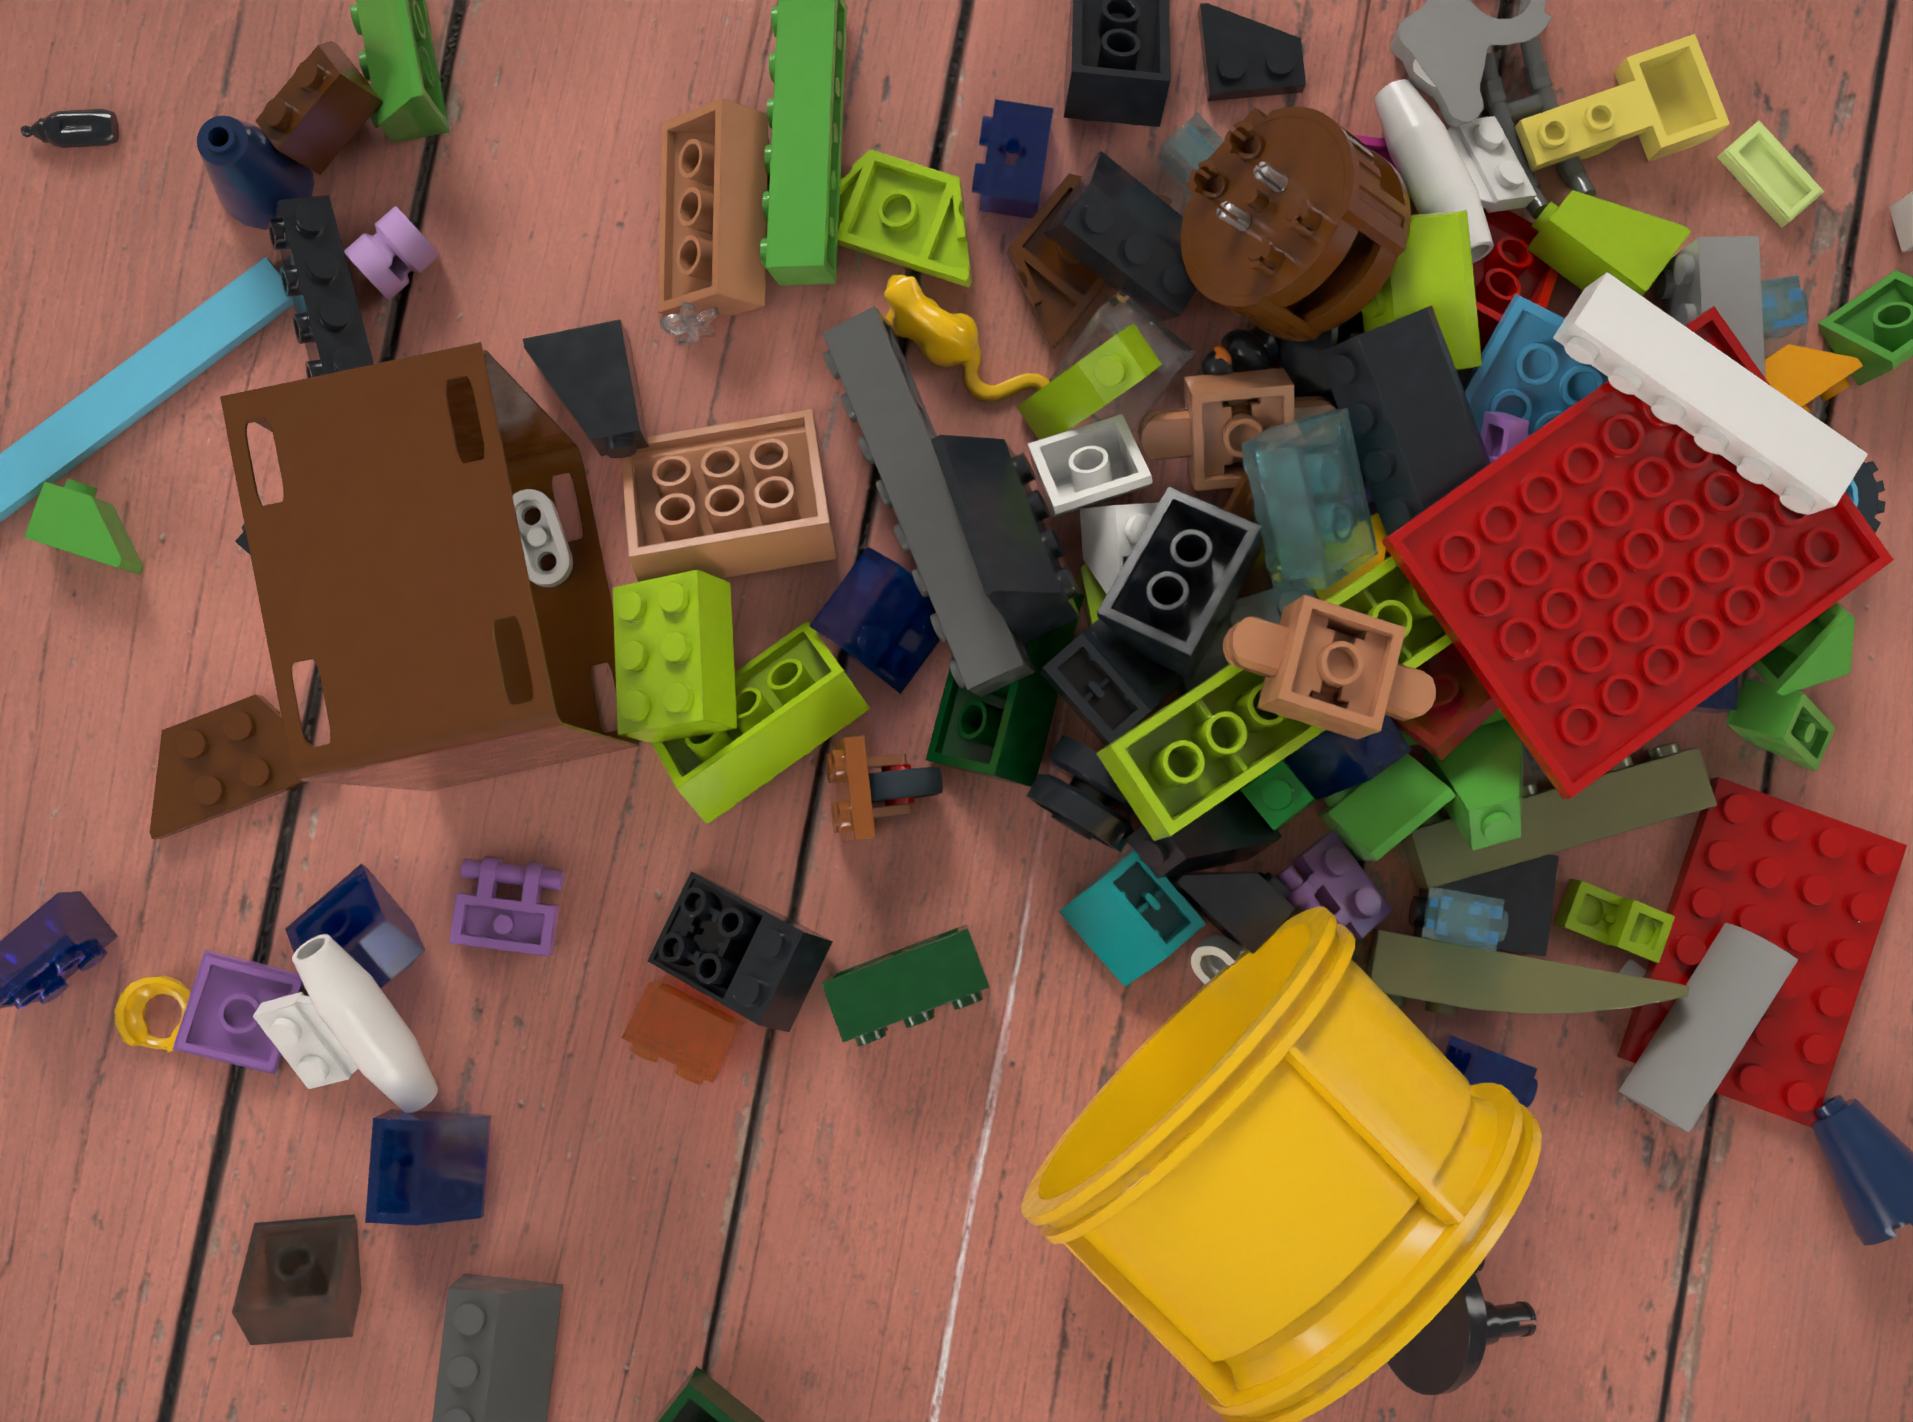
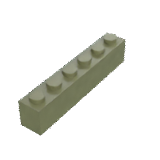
[1402,742,1717,889]

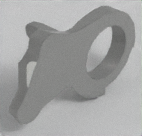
[1390,0,1553,128]

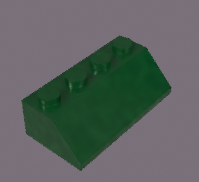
[926,594,1084,787]

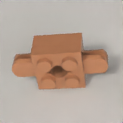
[1138,368,1341,491]
[1223,595,1436,740]

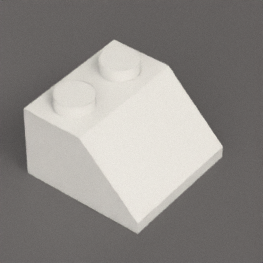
[1028,414,1153,518]

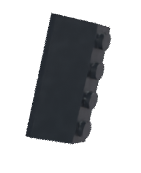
[1317,305,1491,536]
[931,435,1080,644]

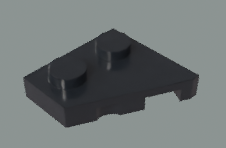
[1198,3,1306,101]

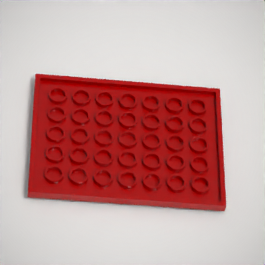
[1381,306,1894,799]

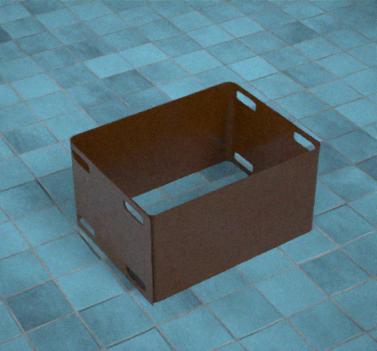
[220,342,639,791]

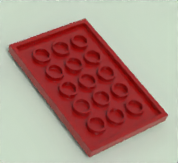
[1617,777,1907,1128]

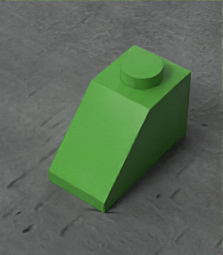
[24,479,143,575]
[1726,678,1836,772]

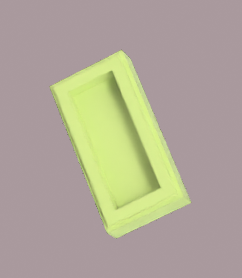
[1717,121,1824,228]

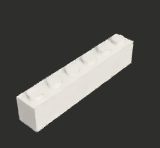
[1553,272,1868,515]

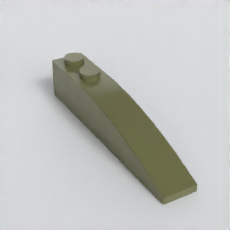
[1366,929,1690,1016]

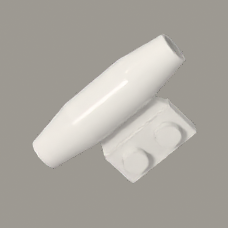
[1374,79,1537,263]
[253,934,438,1113]

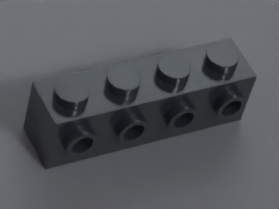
[268,195,374,378]

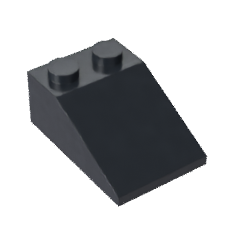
[1064,0,1171,127]

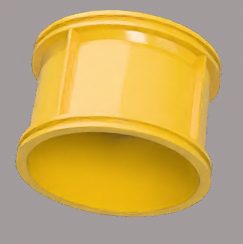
[1021,907,1542,1422]

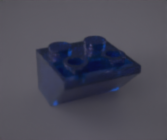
[809,547,940,694]
[0,891,118,1009]
[365,1109,491,1226]

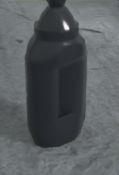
[21,109,119,148]

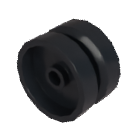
[1026,735,1136,852]

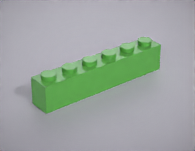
[760,0,848,286]

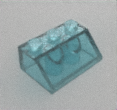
[1241,408,1378,591]

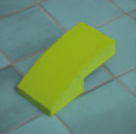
[1554,878,1675,963]

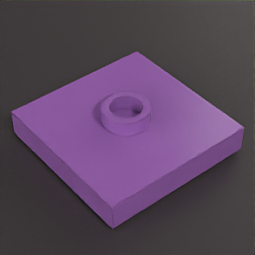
[172,949,304,1074]

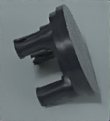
[1387,1258,1537,1395]

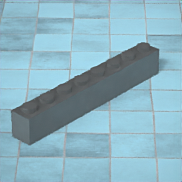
[822,306,1035,697]

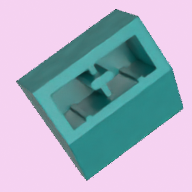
[1058,847,1206,987]

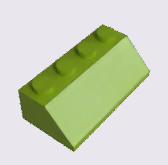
[652,620,871,825]

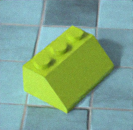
[1361,210,1482,370]

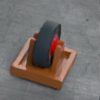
[825,736,943,842]

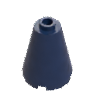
[197,115,315,230]
[1811,1095,1913,1246]

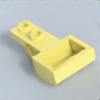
[1515,34,1730,172]

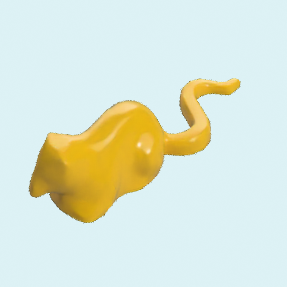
[884,274,1050,402]

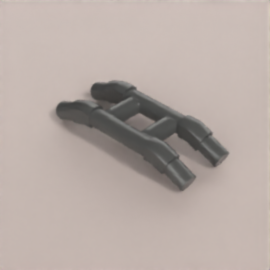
[1480,37,1596,219]

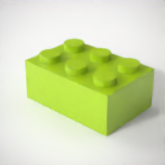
[613,570,737,743]

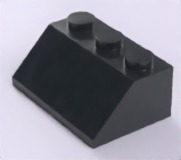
[1044,151,1197,322]
[1097,486,1262,679]

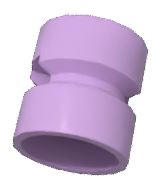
[344,206,440,300]

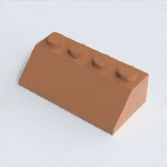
[658,98,769,316]

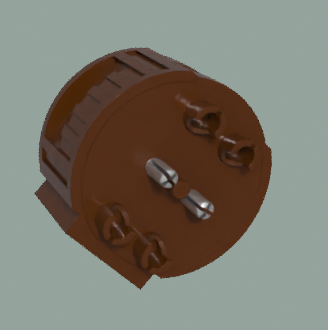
[1181,107,1411,341]

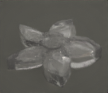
[660,301,719,345]

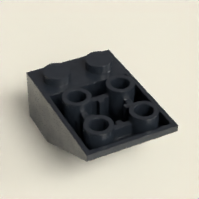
[648,872,833,1032]

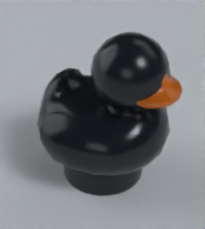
[1202,325,1280,375]

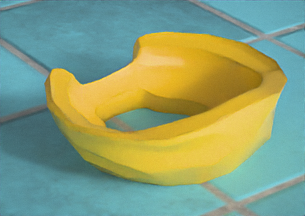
[114,975,191,1053]

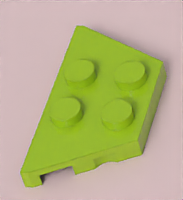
[838,149,972,288]

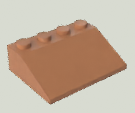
[621,409,837,582]

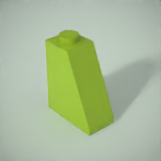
[1526,190,1691,296]

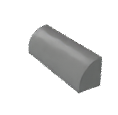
[1618,923,1798,1133]

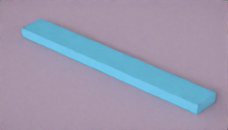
[0,257,294,523]

